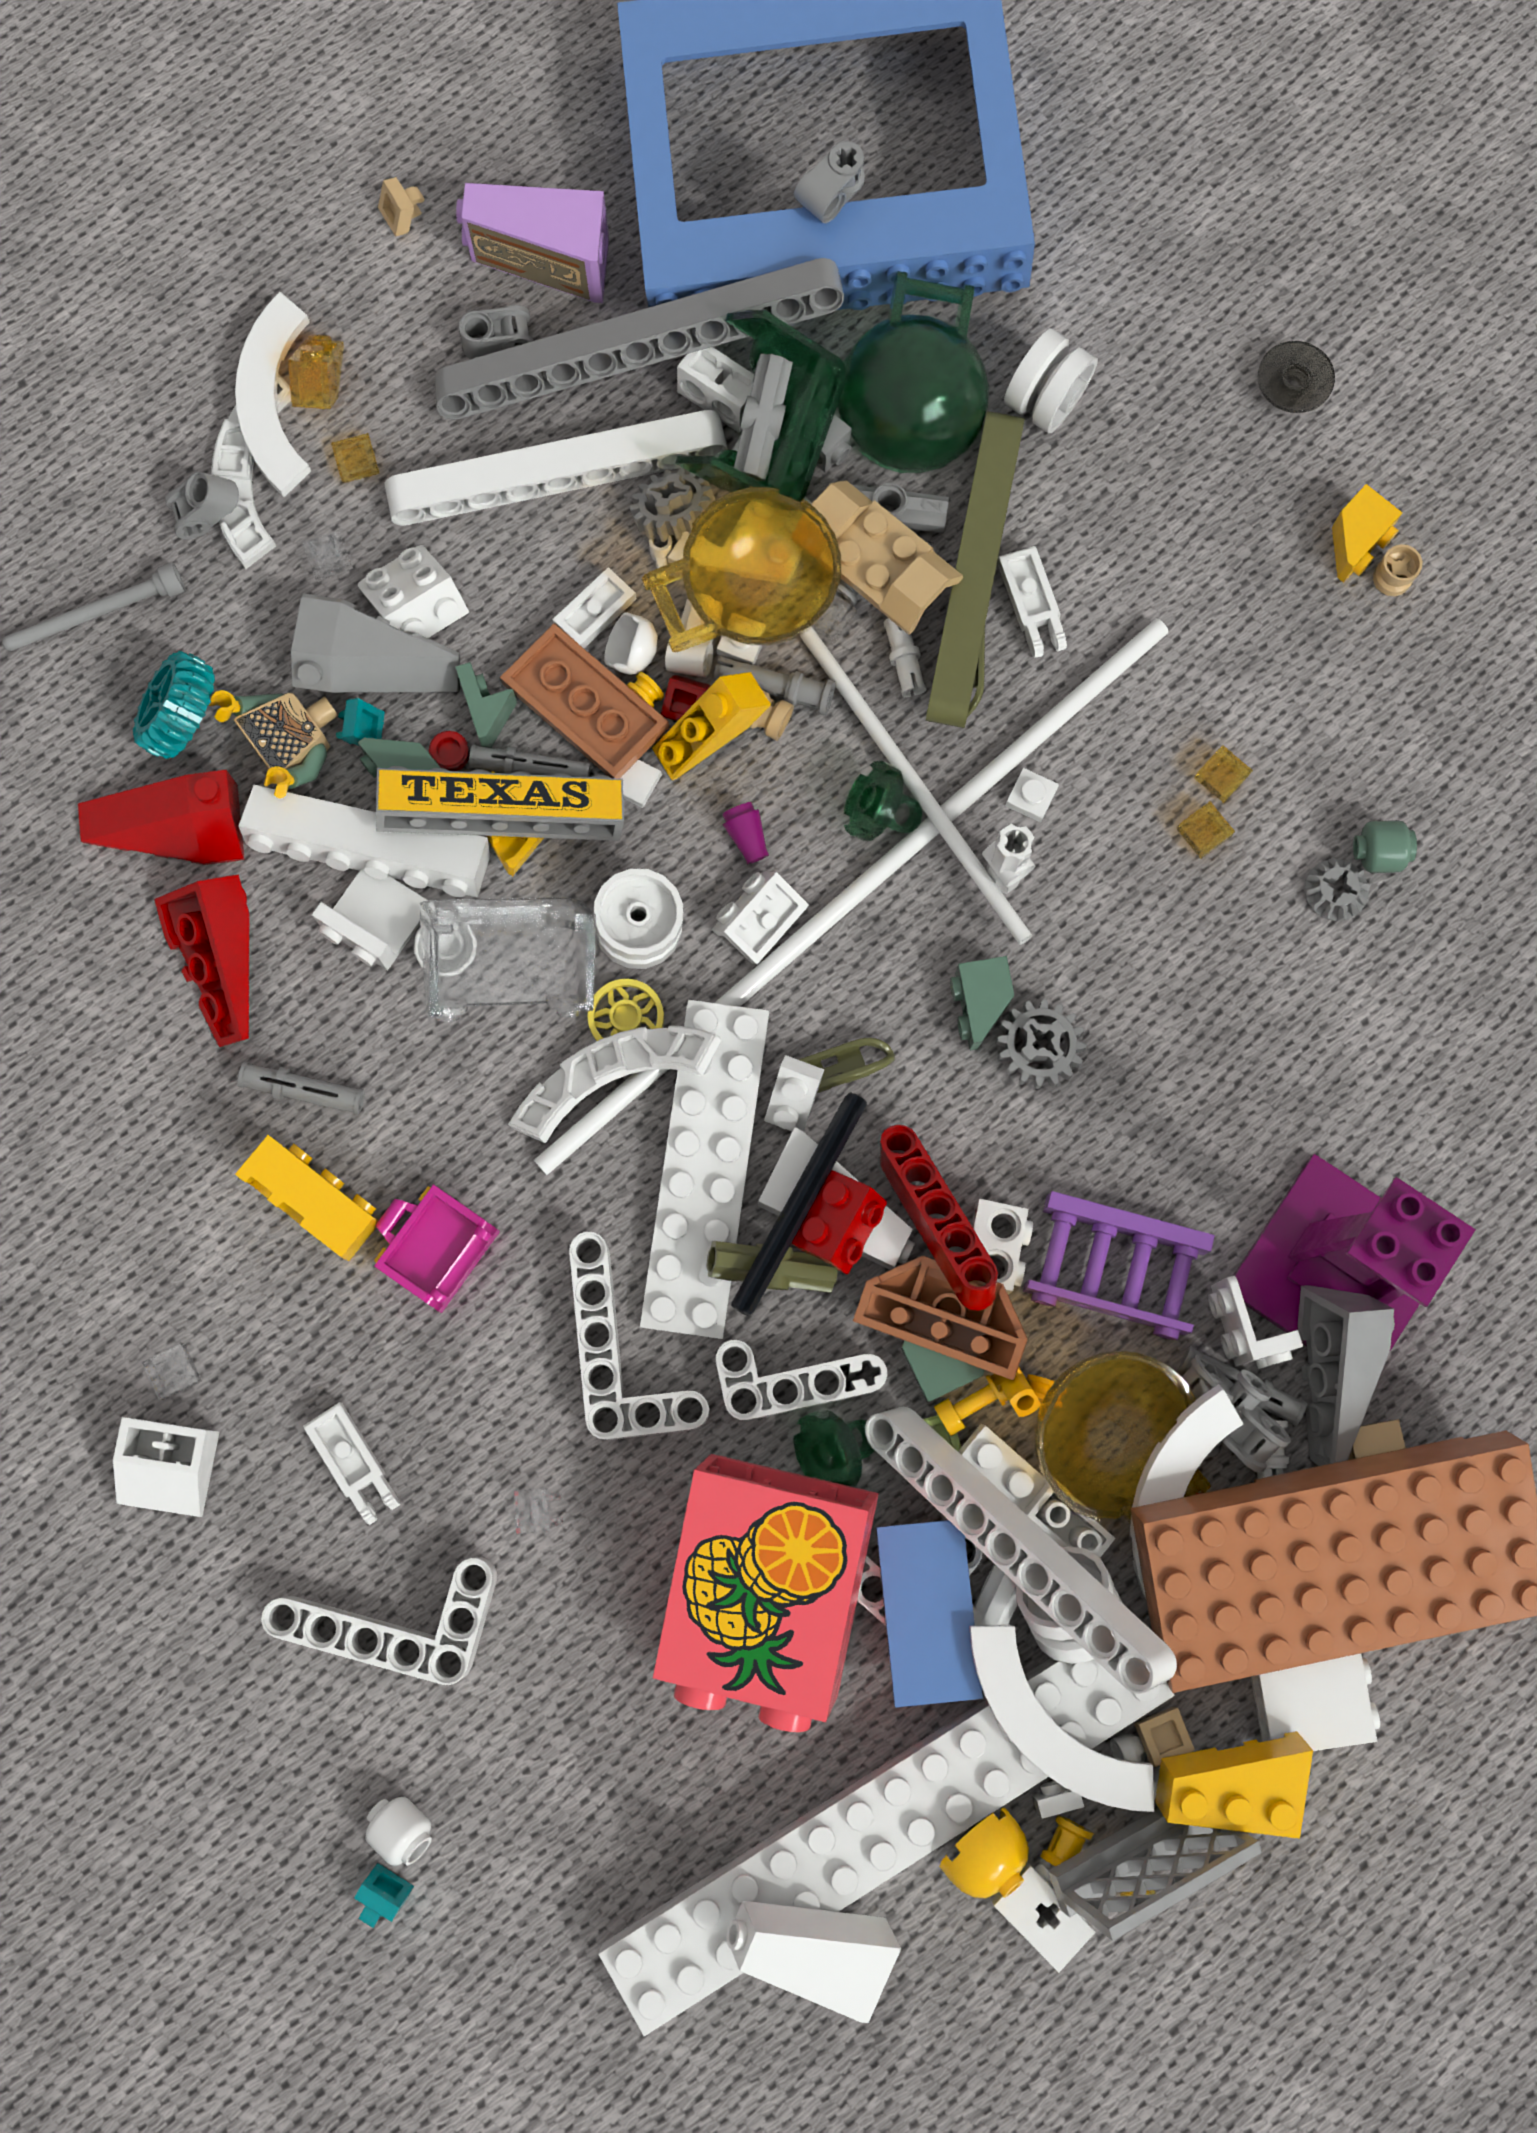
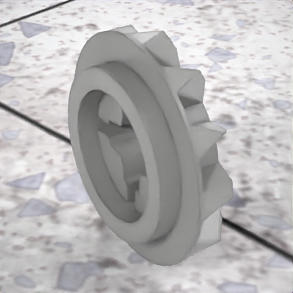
[1304,857,1371,921]

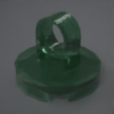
[844,760,922,841]
[793,1409,874,1487]

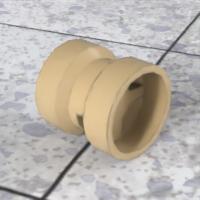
[1373,544,1423,596]
[749,690,794,741]

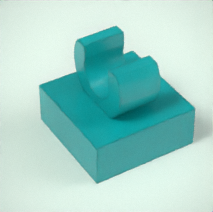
[336,698,385,747]
[354,1863,414,1928]

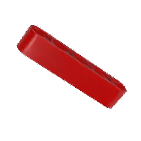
[880,1125,998,1311]

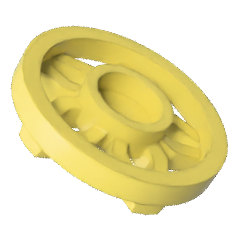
[588,979,664,1041]

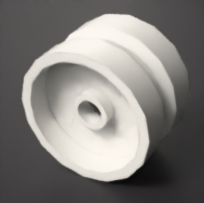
[1004,328,1098,433]
[594,869,683,969]
[1016,1546,1122,1664]

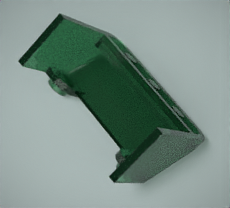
[675,310,847,507]

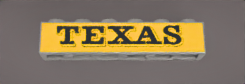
[376,766,624,841]

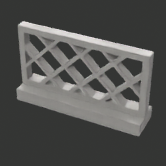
[1048,1808,1262,1941]

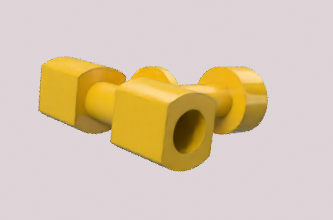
[934,1367,1041,1436]

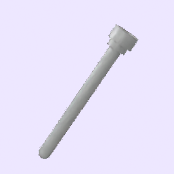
[2,562,186,651]

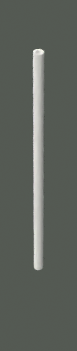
[799,625,1033,945]

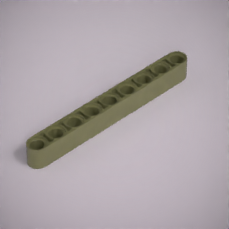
[925,411,1025,728]

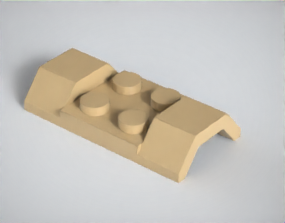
[793,480,963,635]

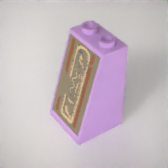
[456,183,609,303]

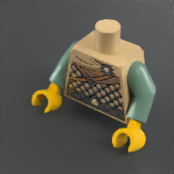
[209,690,338,799]

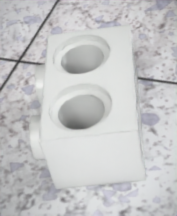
[677,347,754,433]
[971,1199,1033,1295]

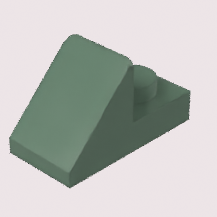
[456,662,517,748]

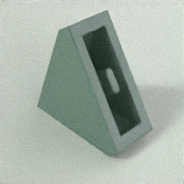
[901,1340,985,1403]

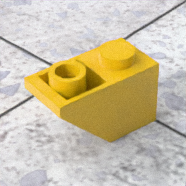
[1332,484,1402,583]

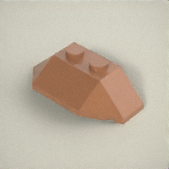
[853,1255,1028,1380]

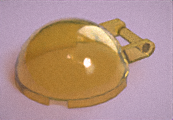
[641,487,841,652]
[1035,1351,1211,1524]

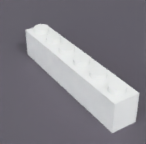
[239,785,490,898]

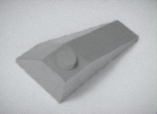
[291,594,460,693]
[1298,1285,1395,1466]

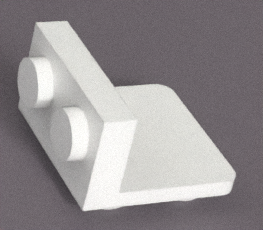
[358,545,469,638]
[312,869,430,970]
[1208,1276,1303,1369]

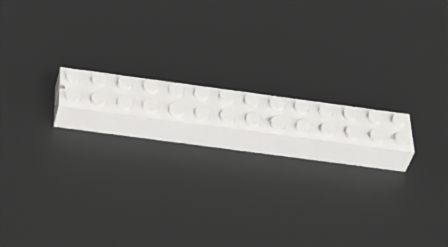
[598,1658,1175,2036]

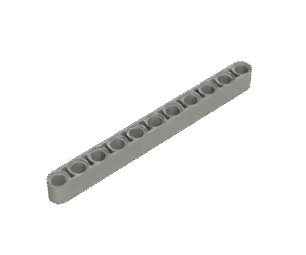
[434,258,844,420]

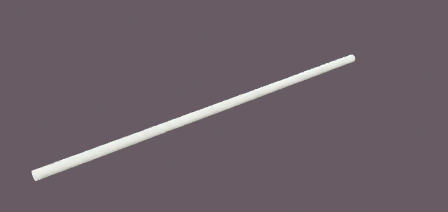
[534,618,1168,1175]

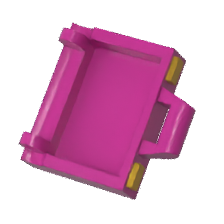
[374,1184,500,1313]

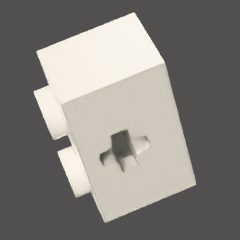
[990,1861,1096,1973]

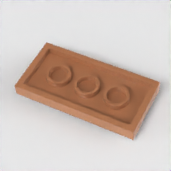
[500,623,670,779]

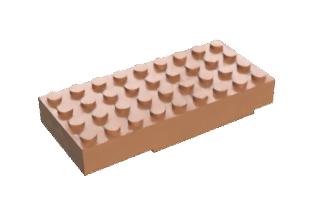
[1130,1430,1537,1693]

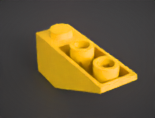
[652,672,771,780]

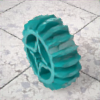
[132,651,215,759]

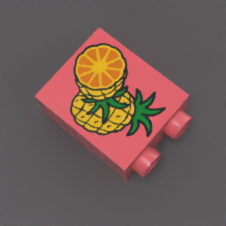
[653,1454,879,1732]

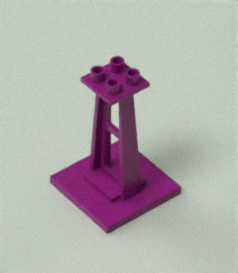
[1233,1154,1476,1351]

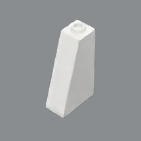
[758,1127,915,1270]
[727,1901,901,2023]

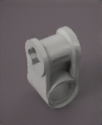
[794,141,865,224]
[459,305,534,359]
[165,471,239,540]

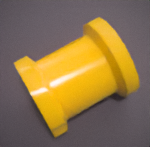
[1040,1815,1094,1866]

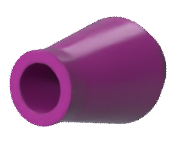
[722,802,769,865]

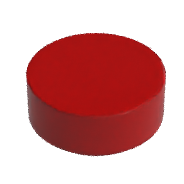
[429,731,470,771]

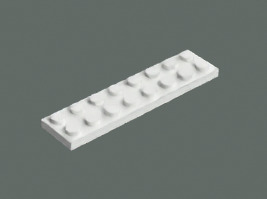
[640,1000,769,1339]

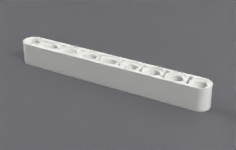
[384,410,728,526]
[865,1407,1177,1694]

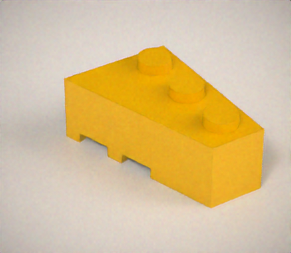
[235,1135,378,1261]
[1155,1731,1313,1839]

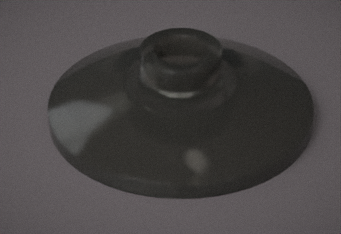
[1257,341,1335,413]

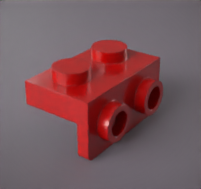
[791,1170,887,1274]

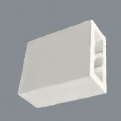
[1251,1653,1380,1751]

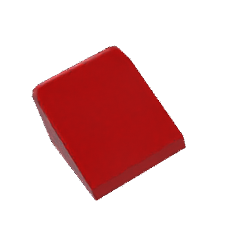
[661,675,711,721]

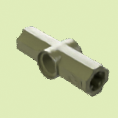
[706,1241,838,1293]

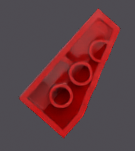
[78,770,245,865]
[154,874,249,1047]

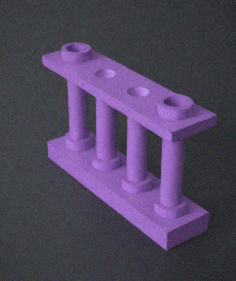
[1023,1191,1215,1340]

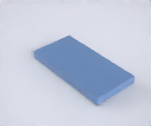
[876,1520,983,1708]

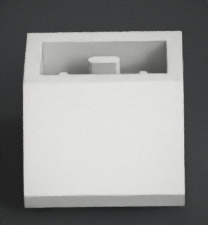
[113,1417,219,1517]

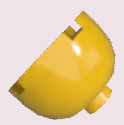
[939,1807,1029,1899]

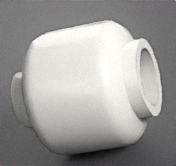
[365,1797,432,1866]

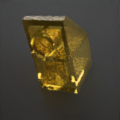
[288,335,344,409]

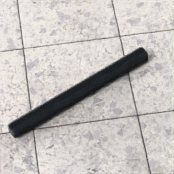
[731,1092,867,1316]

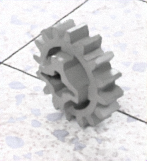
[630,467,716,542]
[996,999,1087,1089]

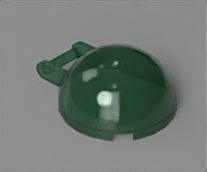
[837,271,989,473]

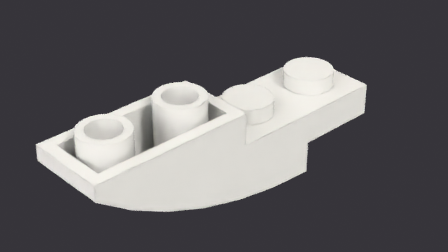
[958,1424,1116,1557]

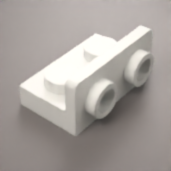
[712,871,809,965]

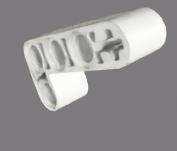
[716,1340,887,1421]

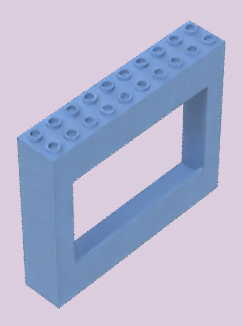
[617,0,1035,310]

